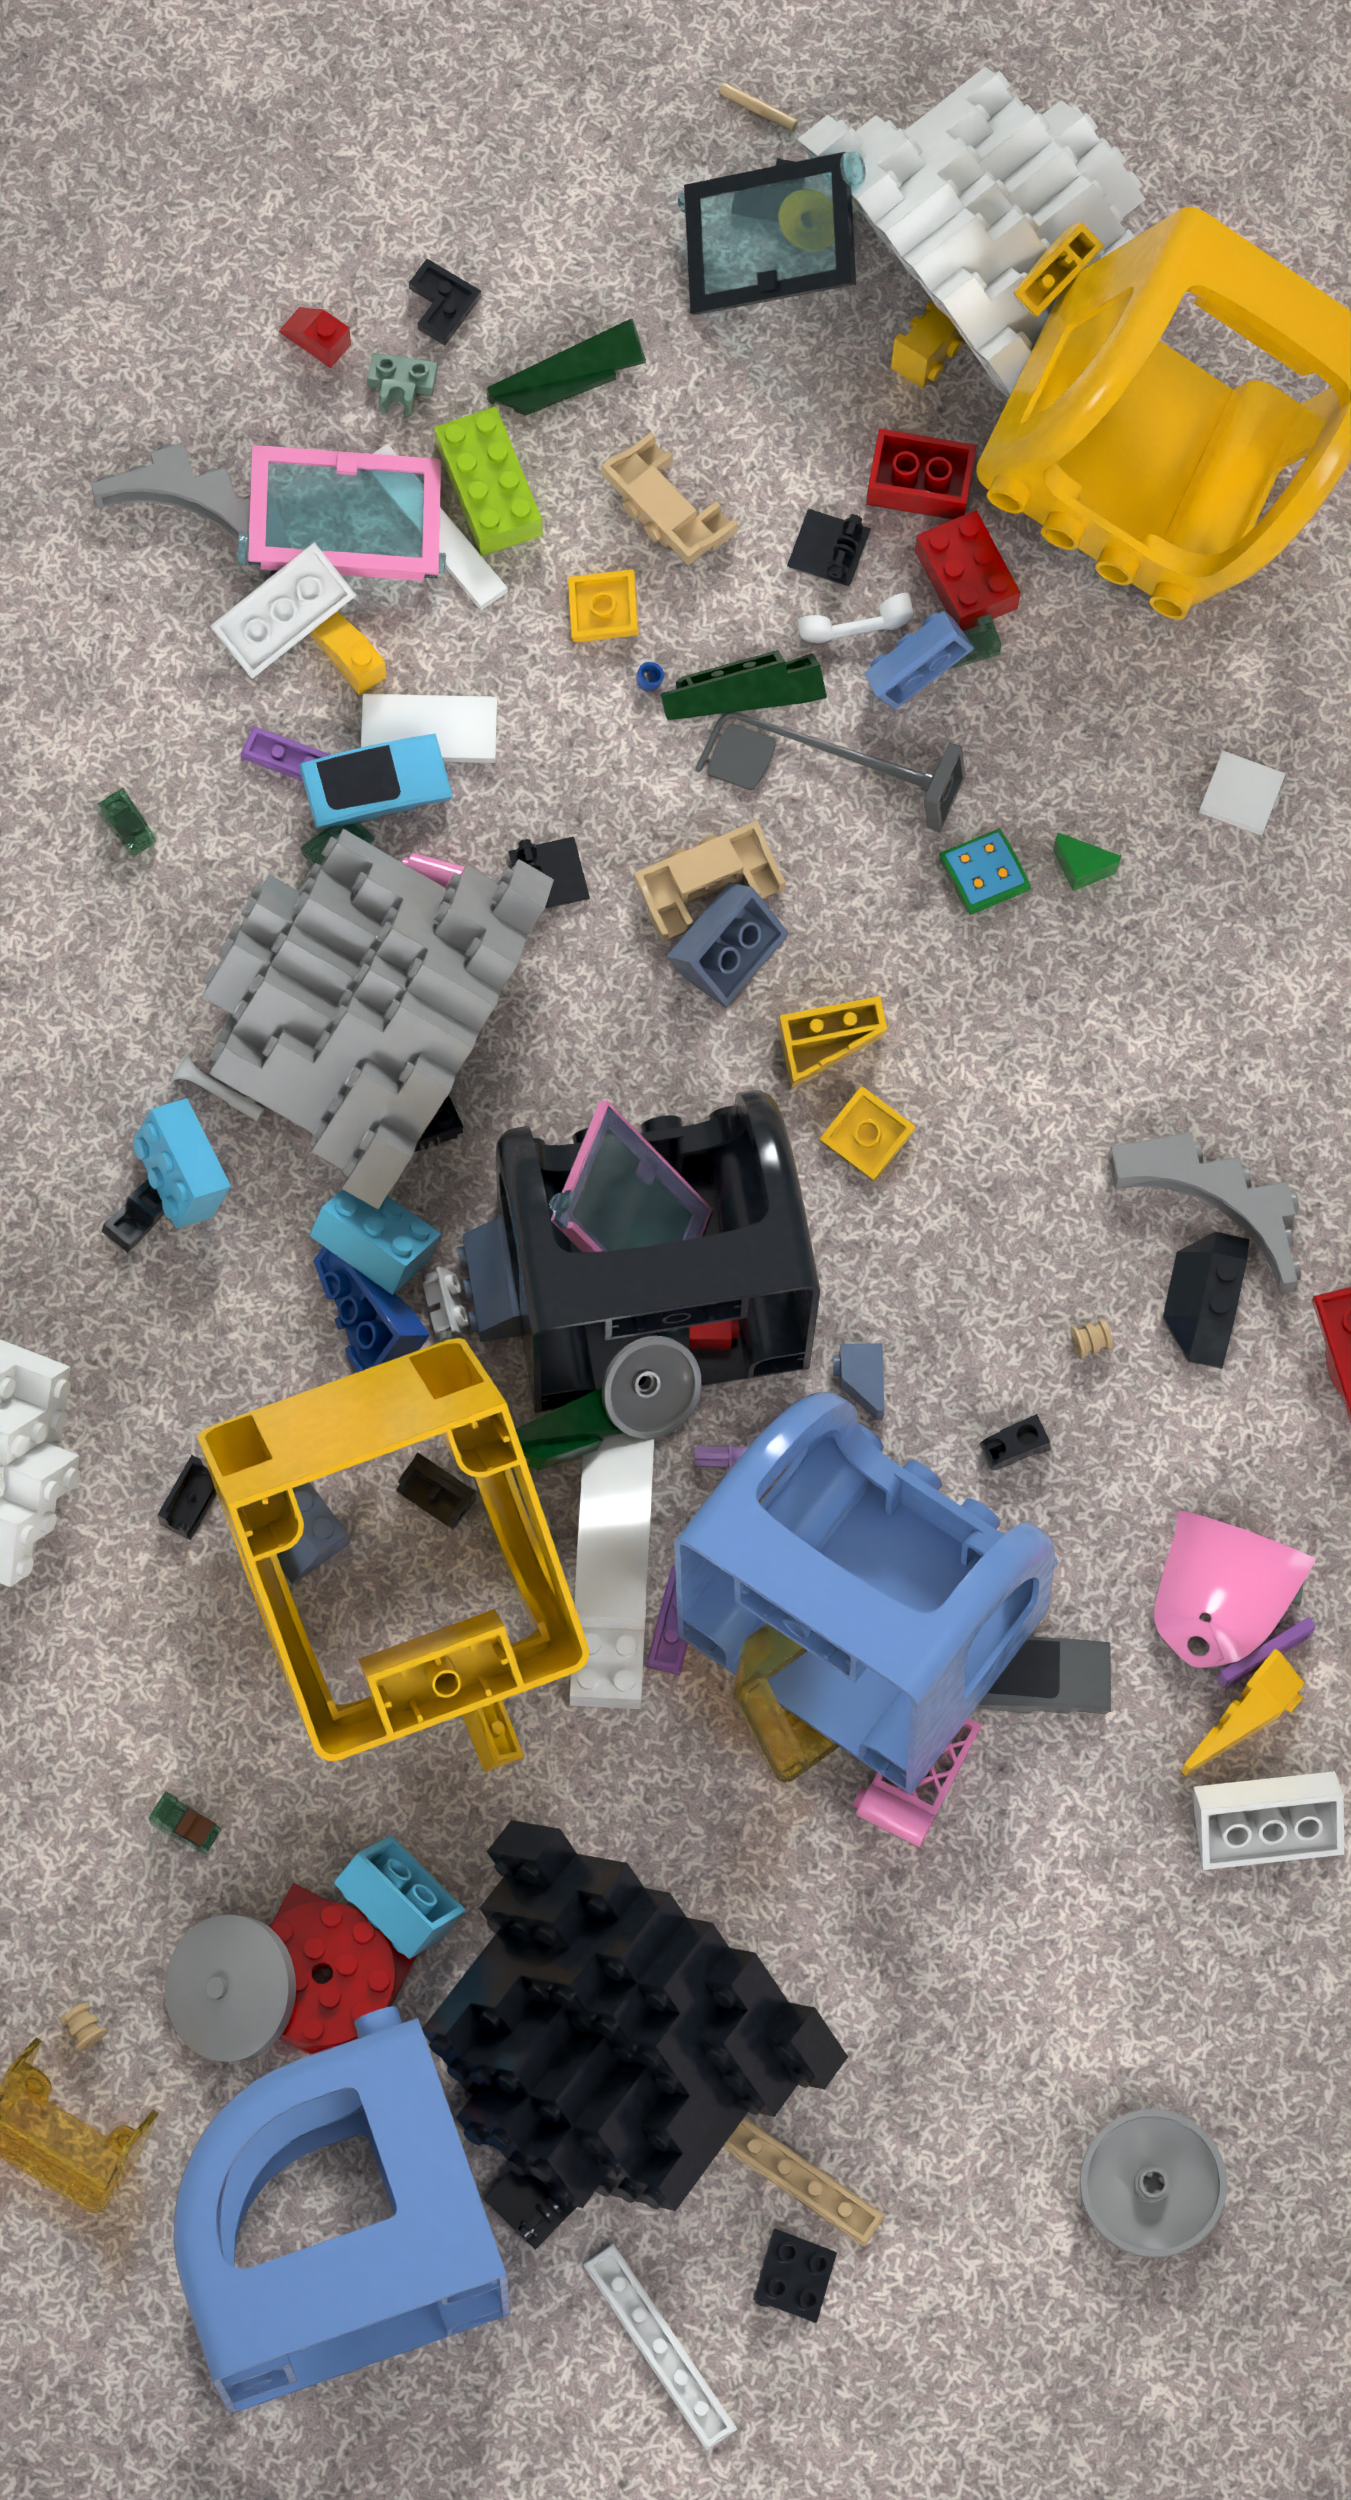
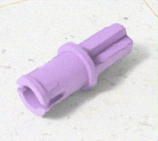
[694,1443,748,1471]

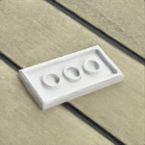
[210,542,357,679]
[361,694,497,763]

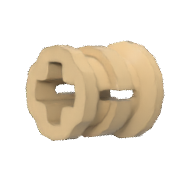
[1070,1319,1113,1360]
[60,2003,108,2052]

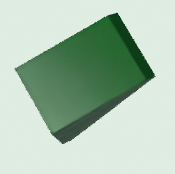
[1053,833,1121,891]

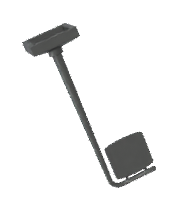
[695,712,966,833]

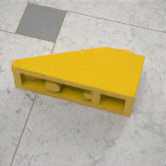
[1013,222,1104,317]
[310,611,386,696]

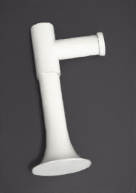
[171,1051,265,1122]

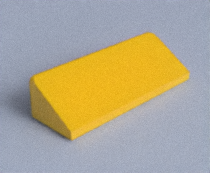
[462,1700,524,1772]

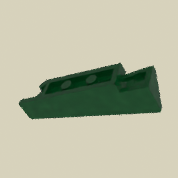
[487,319,646,416]
[660,650,827,720]
[515,1387,623,1470]

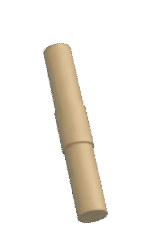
[719,82,798,131]

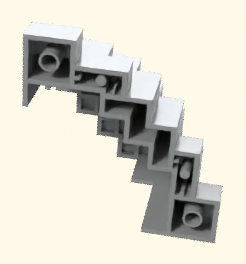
[202,829,554,1209]

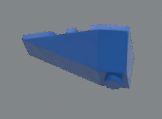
[313,1246,430,1372]

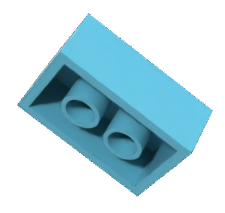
[133,1098,231,1229]
[309,1189,441,1295]
[334,1835,466,1959]

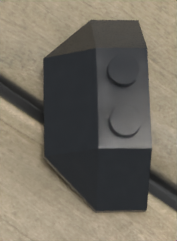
[1162,1232,1250,1369]

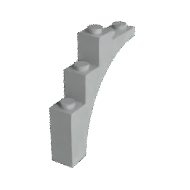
[91,443,290,582]
[1108,1132,1301,1294]

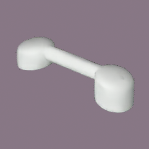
[797,593,914,644]

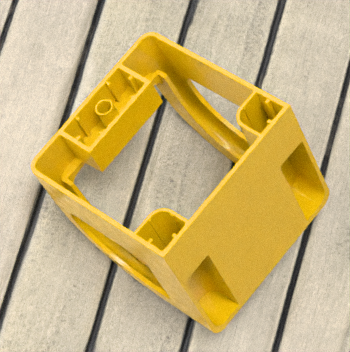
[977,207,1351,619]
[197,1338,589,1761]

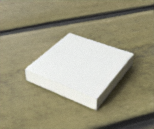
[1199,751,1286,836]

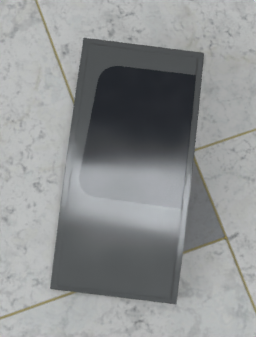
[976,1637,1111,1714]

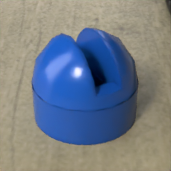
[636,662,664,692]

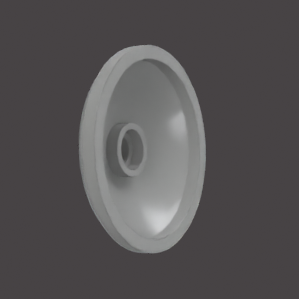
[602,1336,702,1439]

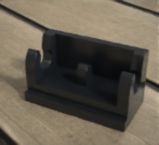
[396,1452,476,1531]
[157,1455,217,1540]

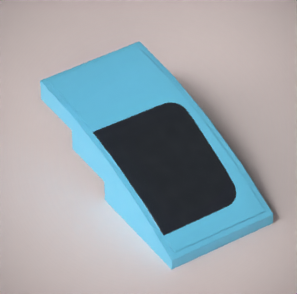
[299,733,453,829]

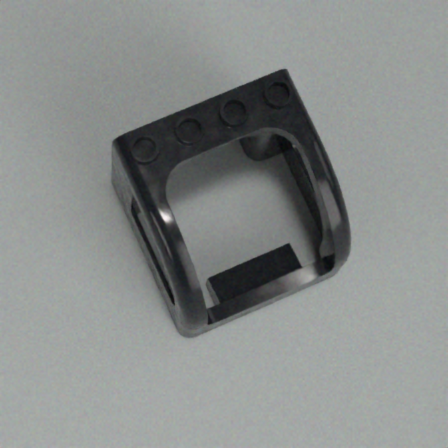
[496,1090,821,1413]

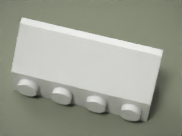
[1194,1771,1344,1870]

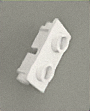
[422,1266,469,1342]

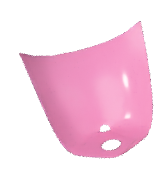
[1154,1510,1316,1668]

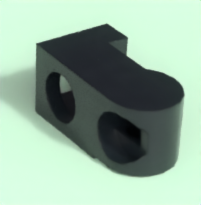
[979,1414,1051,1470]

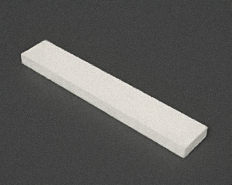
[364,444,508,610]
[583,2244,737,2451]

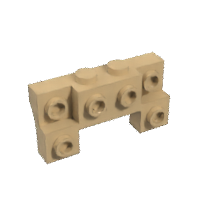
[601,432,738,566]
[634,820,786,943]

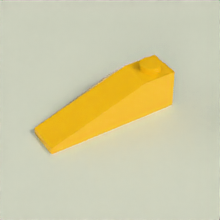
[1181,1648,1305,1776]

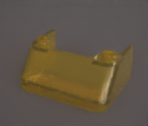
[733,1624,840,1783]
[0,2037,159,2213]

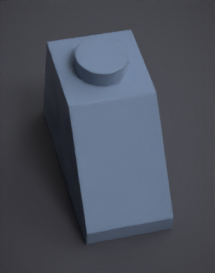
[833,1343,885,1420]

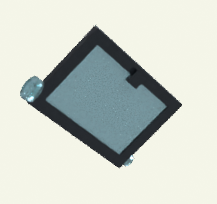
[678,151,866,315]

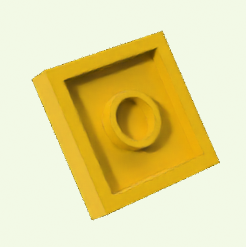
[568,569,639,642]
[819,1085,916,1182]

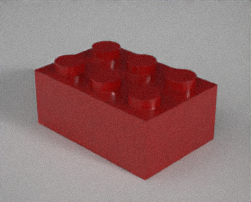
[866,428,977,520]
[915,510,1021,632]

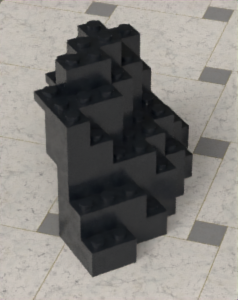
[422,1820,848,2211]

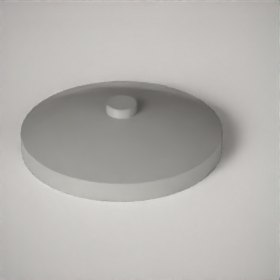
[165,1915,296,2062]
[1079,2109,1227,2258]

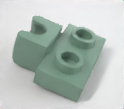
[367,353,438,417]

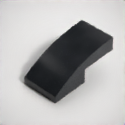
[102,1179,165,1253]

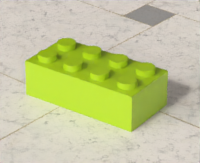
[434,406,543,556]

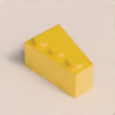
[891,300,963,389]
[777,996,887,1089]

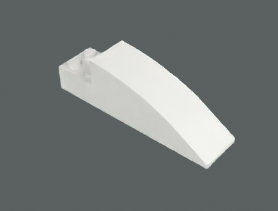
[570,1433,654,1709]

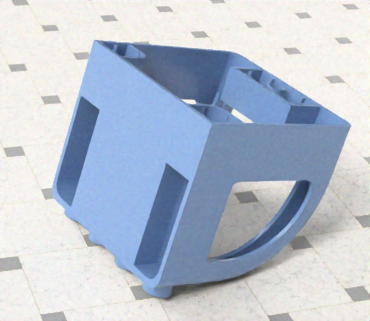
[674,1392,1058,1795]
[173,2006,510,2413]

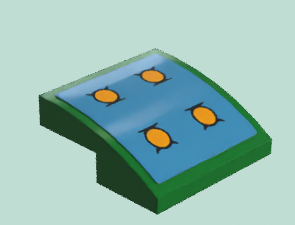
[939,828,1031,915]

